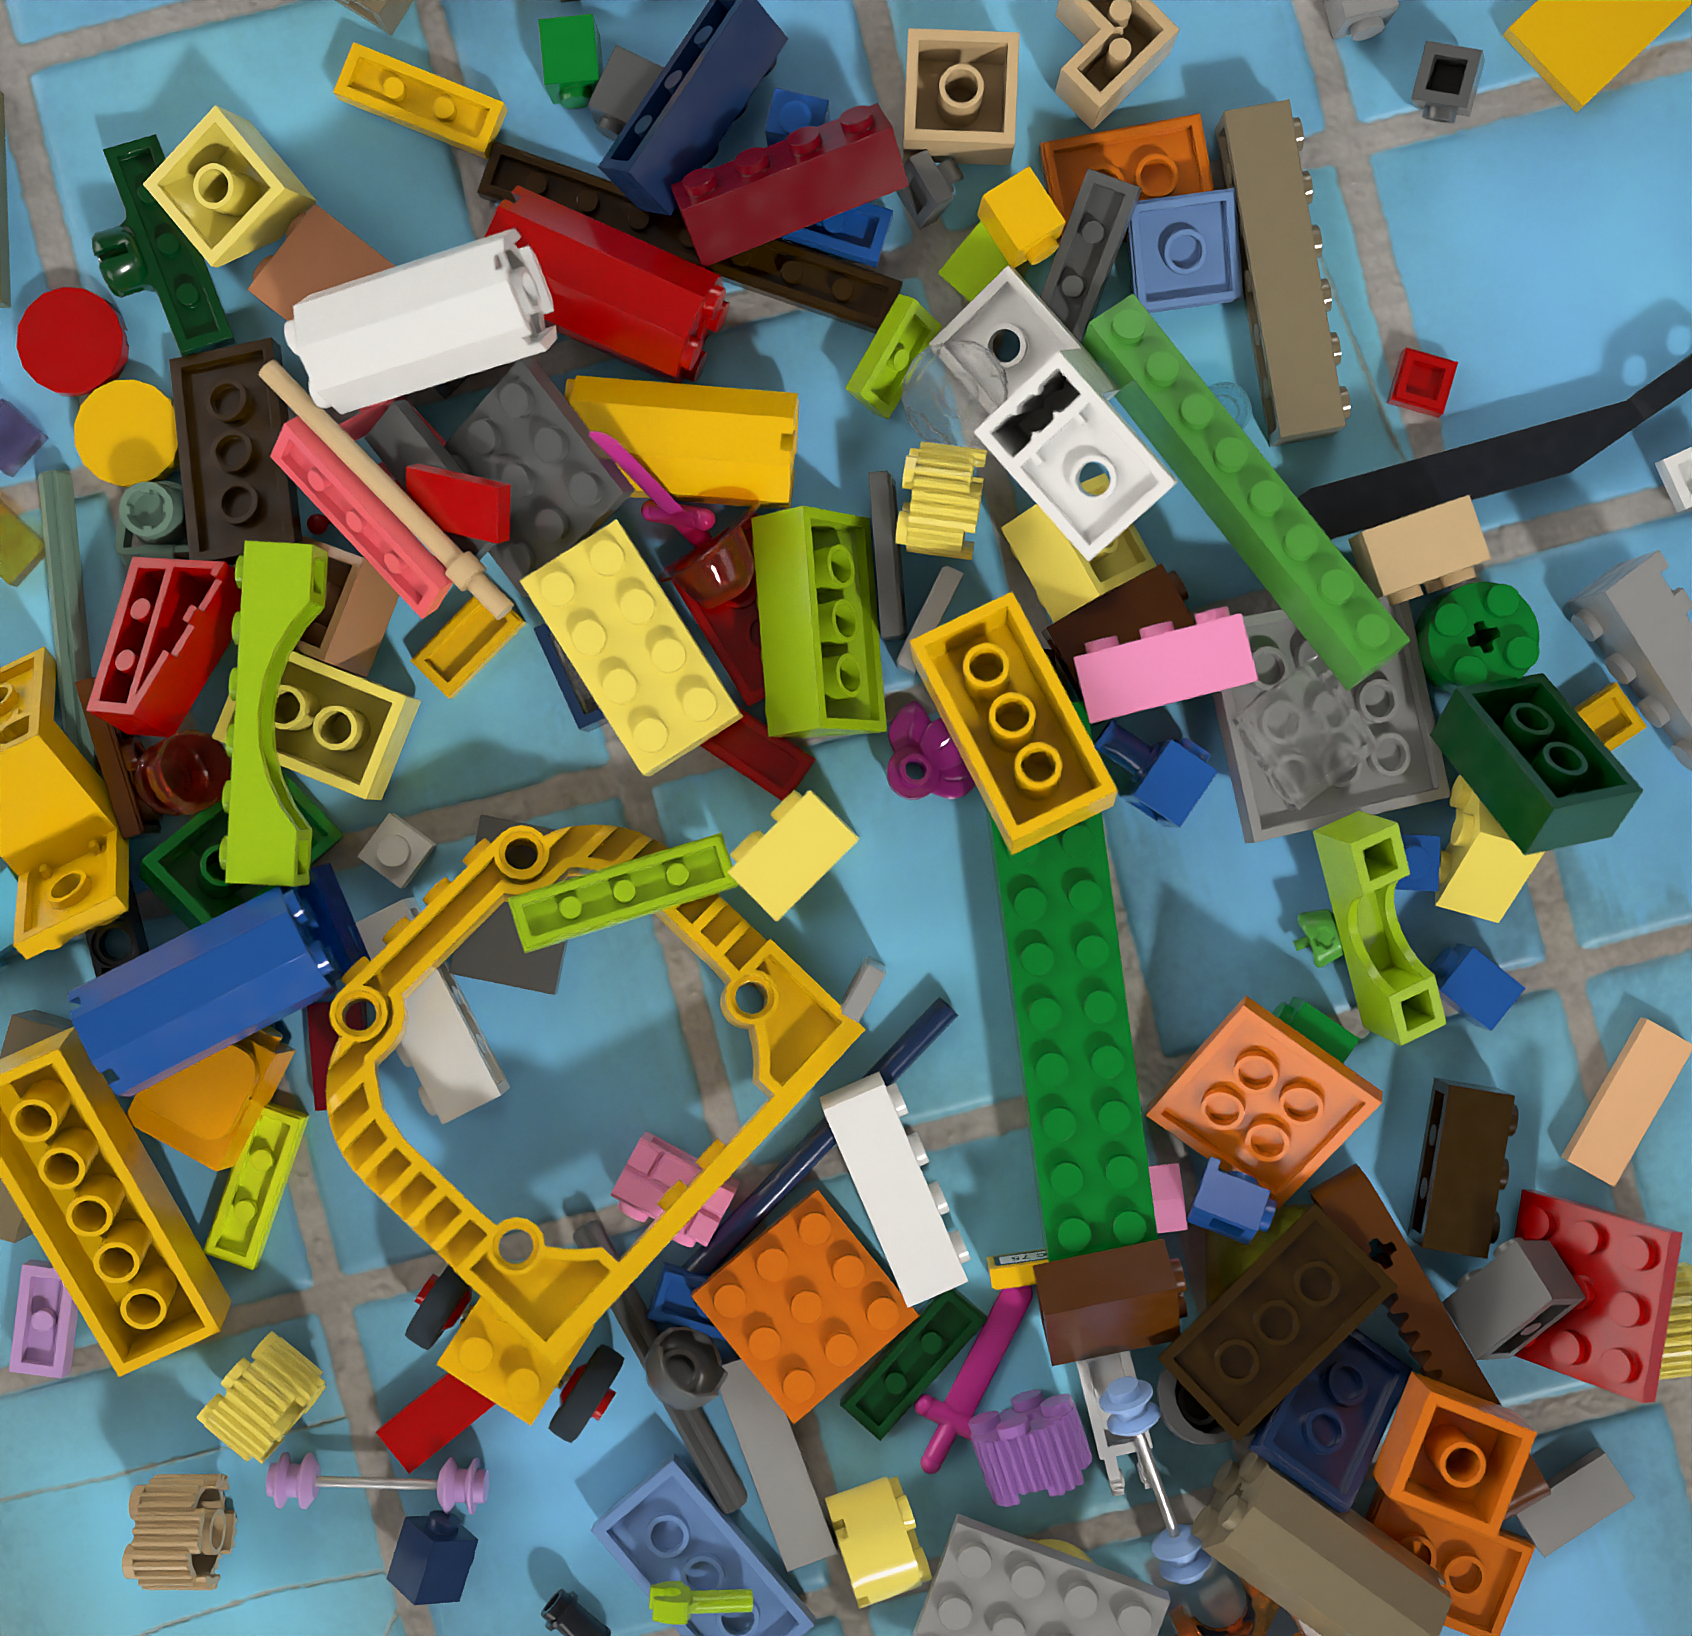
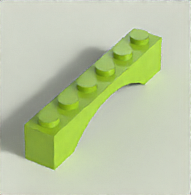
[219,541,328,886]

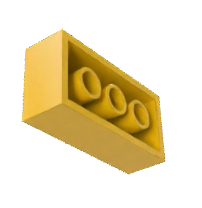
[910,592,1118,855]

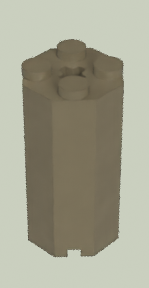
[1191,1450,1452,1636]

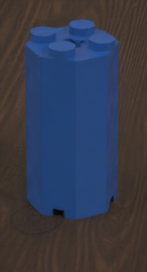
[67,886,344,1097]

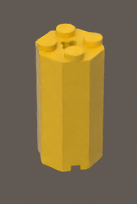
[565,375,799,510]

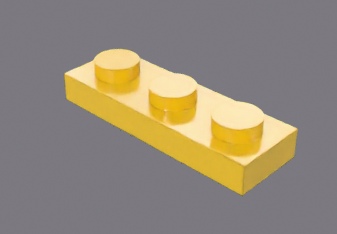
[333,42,508,160]

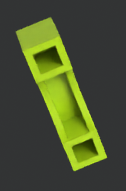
[1313,811,1447,1046]

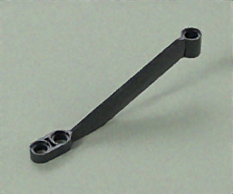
[1297,354,1692,540]

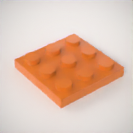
[1146,996,1383,1209]
[690,1188,919,1424]

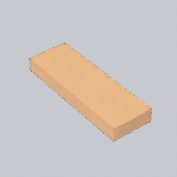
[1561,1017,1692,1187]

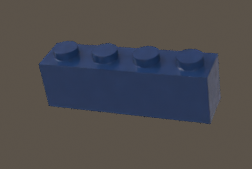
[598,0,788,216]

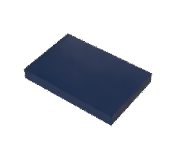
[1249,1329,1413,1513]

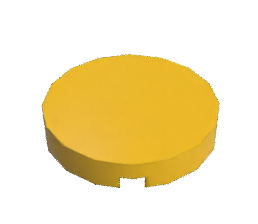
[74,379,180,488]

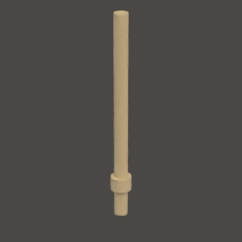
[259,360,514,620]

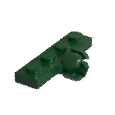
[91,134,236,357]

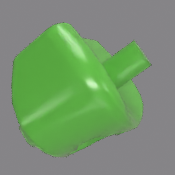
[1293,909,1344,968]

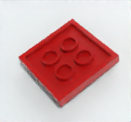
[1513,1189,1683,1403]

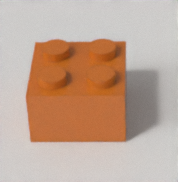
[1372,1371,1537,1539]

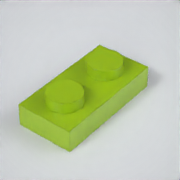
[845,294,942,420]

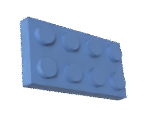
[591,1454,815,1636]

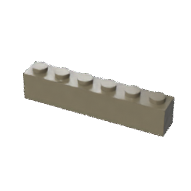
[1215,99,1351,447]

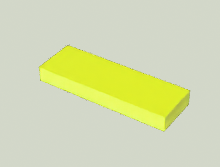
[203,1102,310,1270]

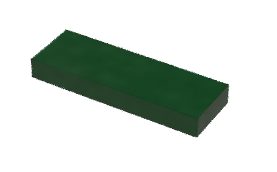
[840,1288,987,1441]

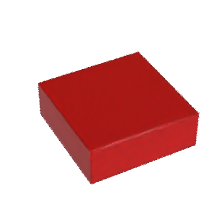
[1386,347,1458,418]

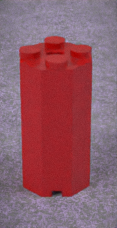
[484,185,730,384]

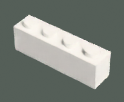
[344,897,510,1125]
[819,1072,971,1308]

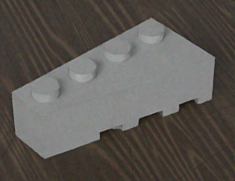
[1565,550,1692,771]

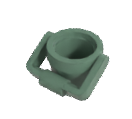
[115,480,190,566]

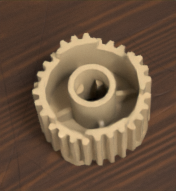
[122,1474,237,1590]

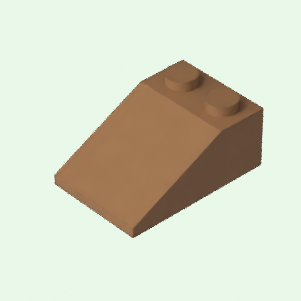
[231,536,400,678]

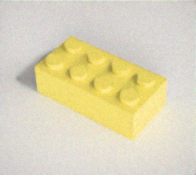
[520,519,743,776]

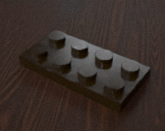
[169,337,303,565]
[1157,1202,1398,1443]

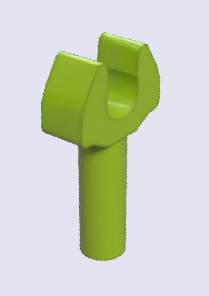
[649,1581,753,1625]

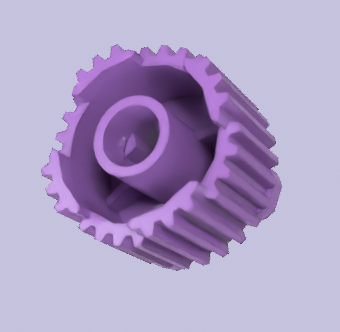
[968,1389,1092,1507]

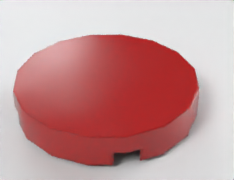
[16,287,129,397]

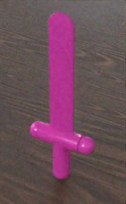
[589,431,715,548]
[914,1285,1033,1474]

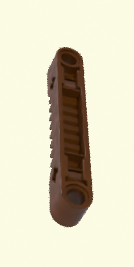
[1308,1164,1551,1521]

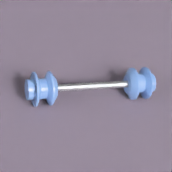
[1099,1376,1212,1584]

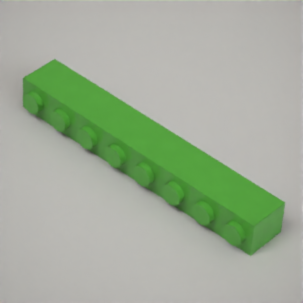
[1082,294,1410,691]

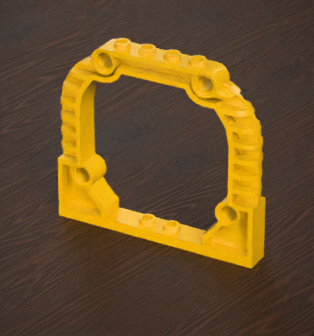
[326,824,866,1367]

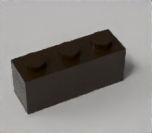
[1407,1077,1519,1259]

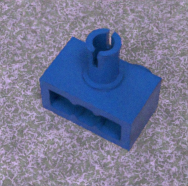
[1093,719,1218,827]

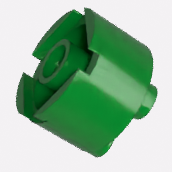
[1415,582,1540,694]

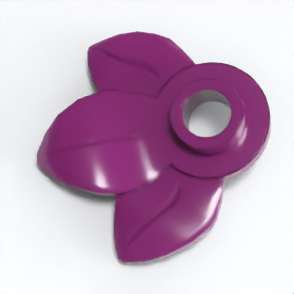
[886,701,976,800]

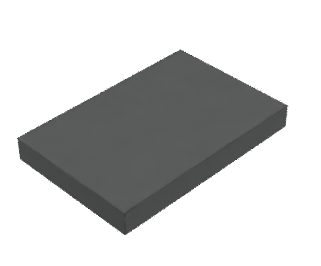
[449,815,577,995]

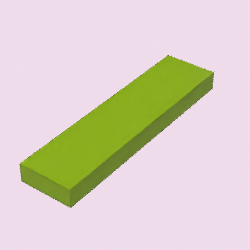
[508,832,739,954]

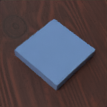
[1126,188,1244,313]

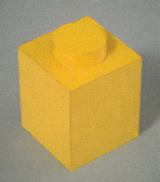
[977,166,1066,268]

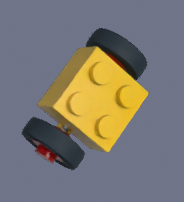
[405,1264,625,1443]

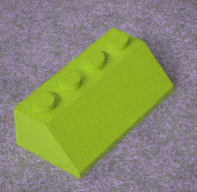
[751,505,887,738]

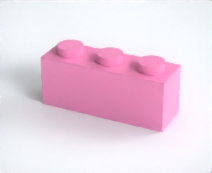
[1073,606,1259,723]

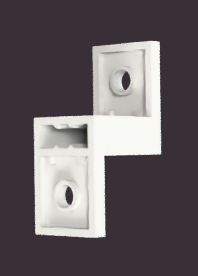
[929,265,1179,562]

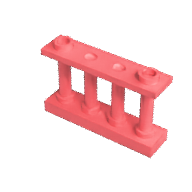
[270,395,453,619]

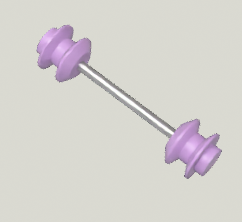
[266,1452,489,1515]

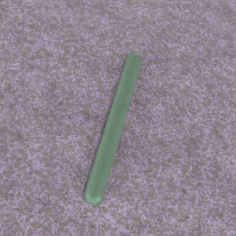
[38,470,102,778]

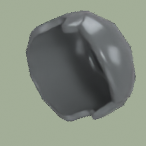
[644,1326,728,1411]

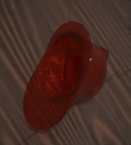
[658,501,761,609]

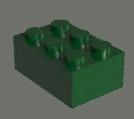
[1430,673,1644,856]

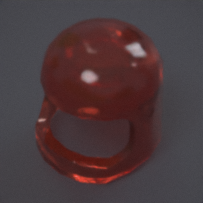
[134,730,232,817]

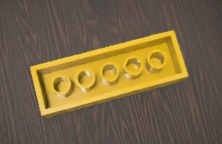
[0,1027,232,1377]

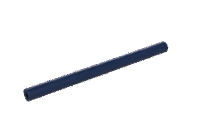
[681,997,959,1276]

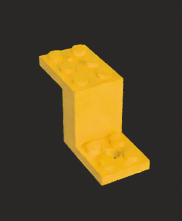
[0,646,129,960]

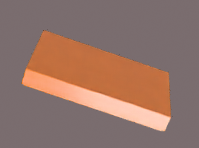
[1039,113,1215,250]
[1365,1484,1536,1636]

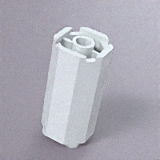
[284,228,557,414]

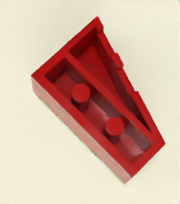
[86,557,242,738]

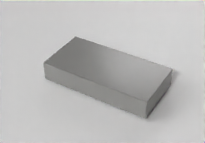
[896,565,964,676]
[841,956,886,1023]
[1515,1447,1635,1558]

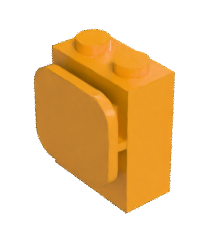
[126,1026,296,1172]

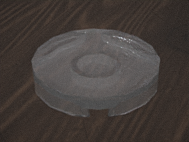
[902,340,1008,448]

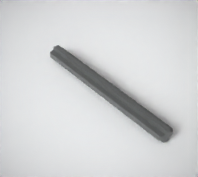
[573,1220,748,1514]

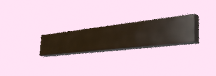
[477,141,903,334]

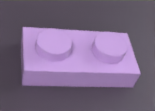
[9,1259,79,1378]

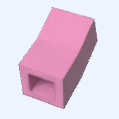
[1148,1163,1187,1234]

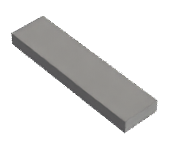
[720,1355,838,1572]

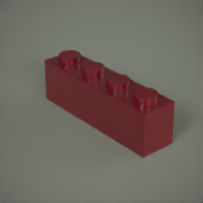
[670,103,909,268]

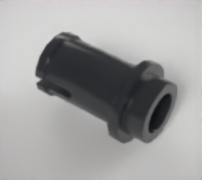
[541,1589,611,1636]

